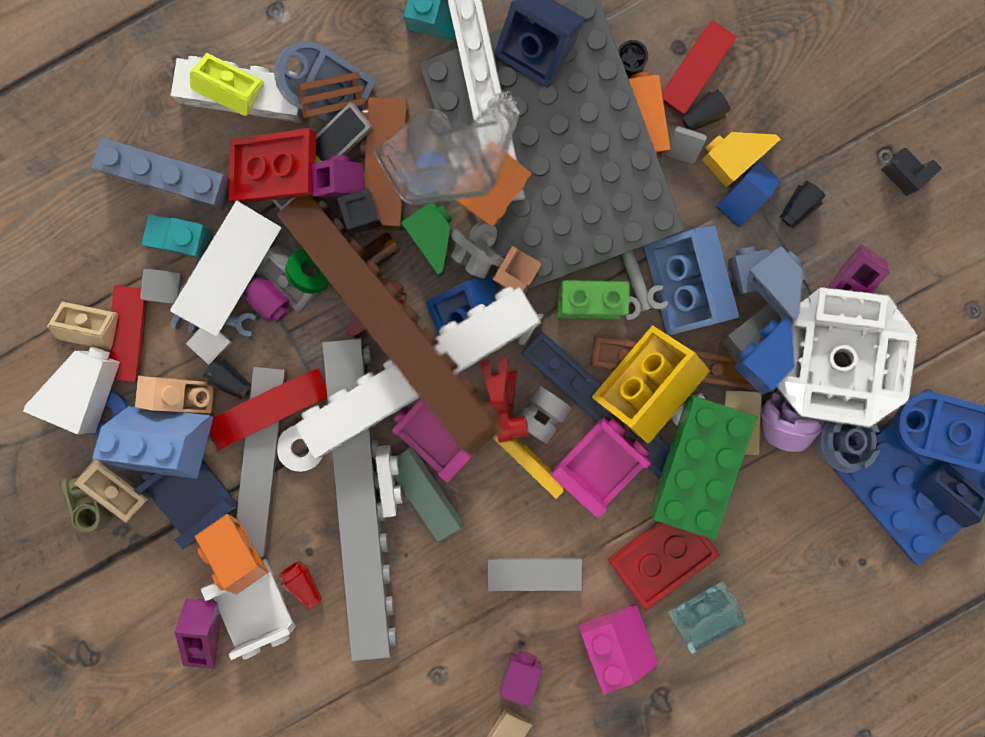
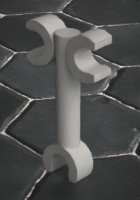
[621,250,670,320]

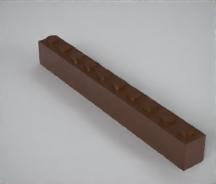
[277,195,503,457]

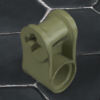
[61,476,112,533]

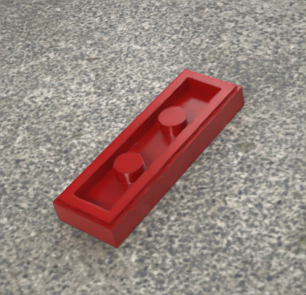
[662,20,737,116]
[107,285,147,382]

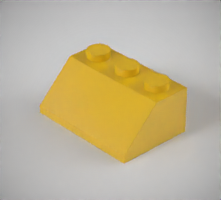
[592,325,710,444]

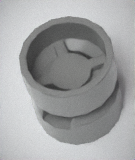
[516,385,572,444]

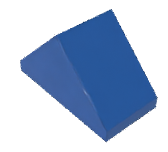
[716,160,781,227]

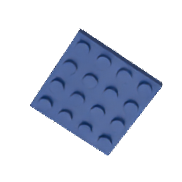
[832,389,985,566]

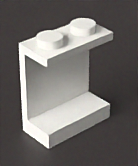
[200,558,296,660]

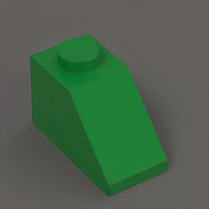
[401,201,453,278]

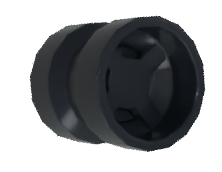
[618,40,648,79]

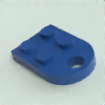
[894,392,985,472]

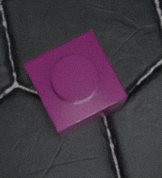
[499,651,542,707]

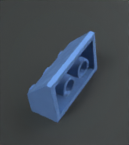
[644,226,739,336]
[92,406,213,479]

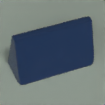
[917,461,985,527]

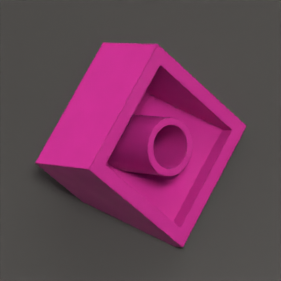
[578,604,658,695]

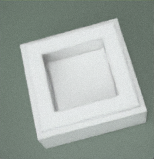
[186,329,233,365]

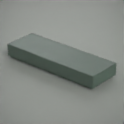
[394,446,465,542]

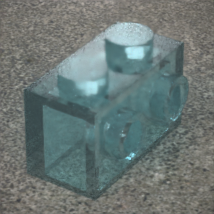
[668,581,746,654]

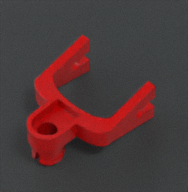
[479,357,528,443]

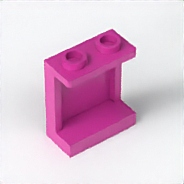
[392,398,471,483]
[551,416,651,519]

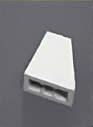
[23,347,120,434]

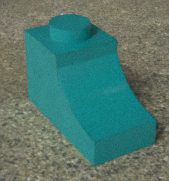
[404,0,457,43]
[141,214,213,259]

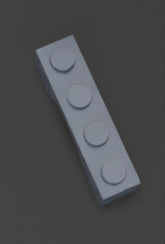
[91,137,229,211]

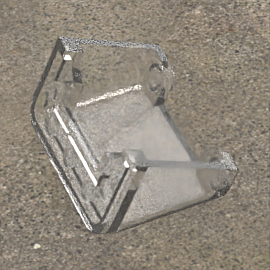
[373,91,519,205]

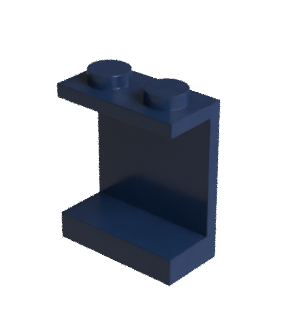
[135,459,238,550]

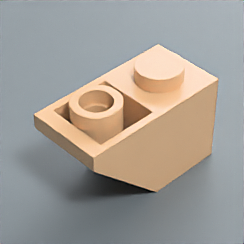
[135,376,214,414]

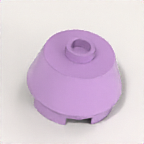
[761,391,825,452]

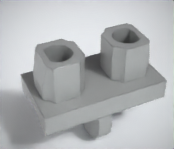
[450,221,504,279]

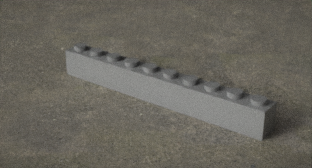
[322,339,397,661]

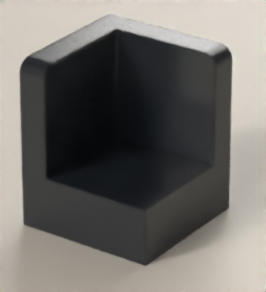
[881,148,942,196]
[337,188,383,235]

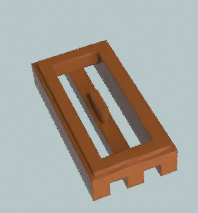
[296,72,366,118]

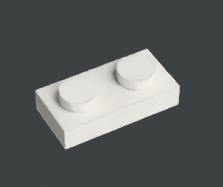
[376,445,402,517]

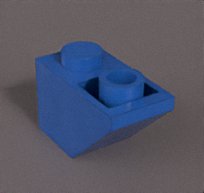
[734,316,795,395]

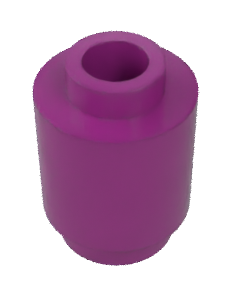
[243,276,290,323]

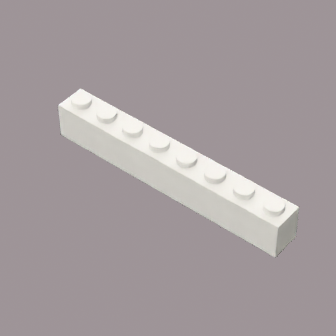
[295,286,542,459]

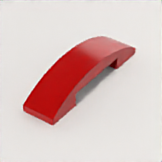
[210,368,327,450]

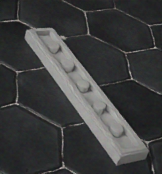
[236,367,287,557]

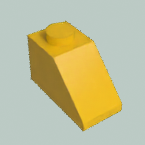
[702,132,781,187]

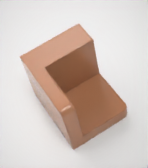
[493,246,542,294]

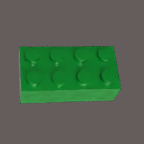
[648,395,757,540]

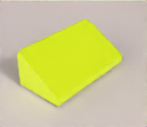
[190,53,264,116]

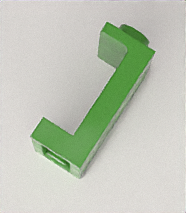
[557,280,629,320]

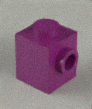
[312,156,364,199]

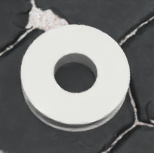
[277,425,323,472]

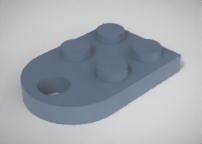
[274,41,376,125]

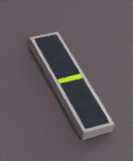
[272,102,374,210]

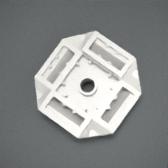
[776,288,917,427]

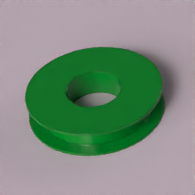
[285,249,330,294]

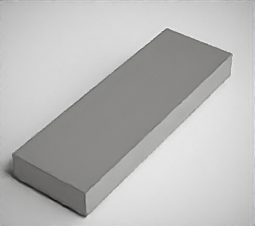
[488,557,582,591]

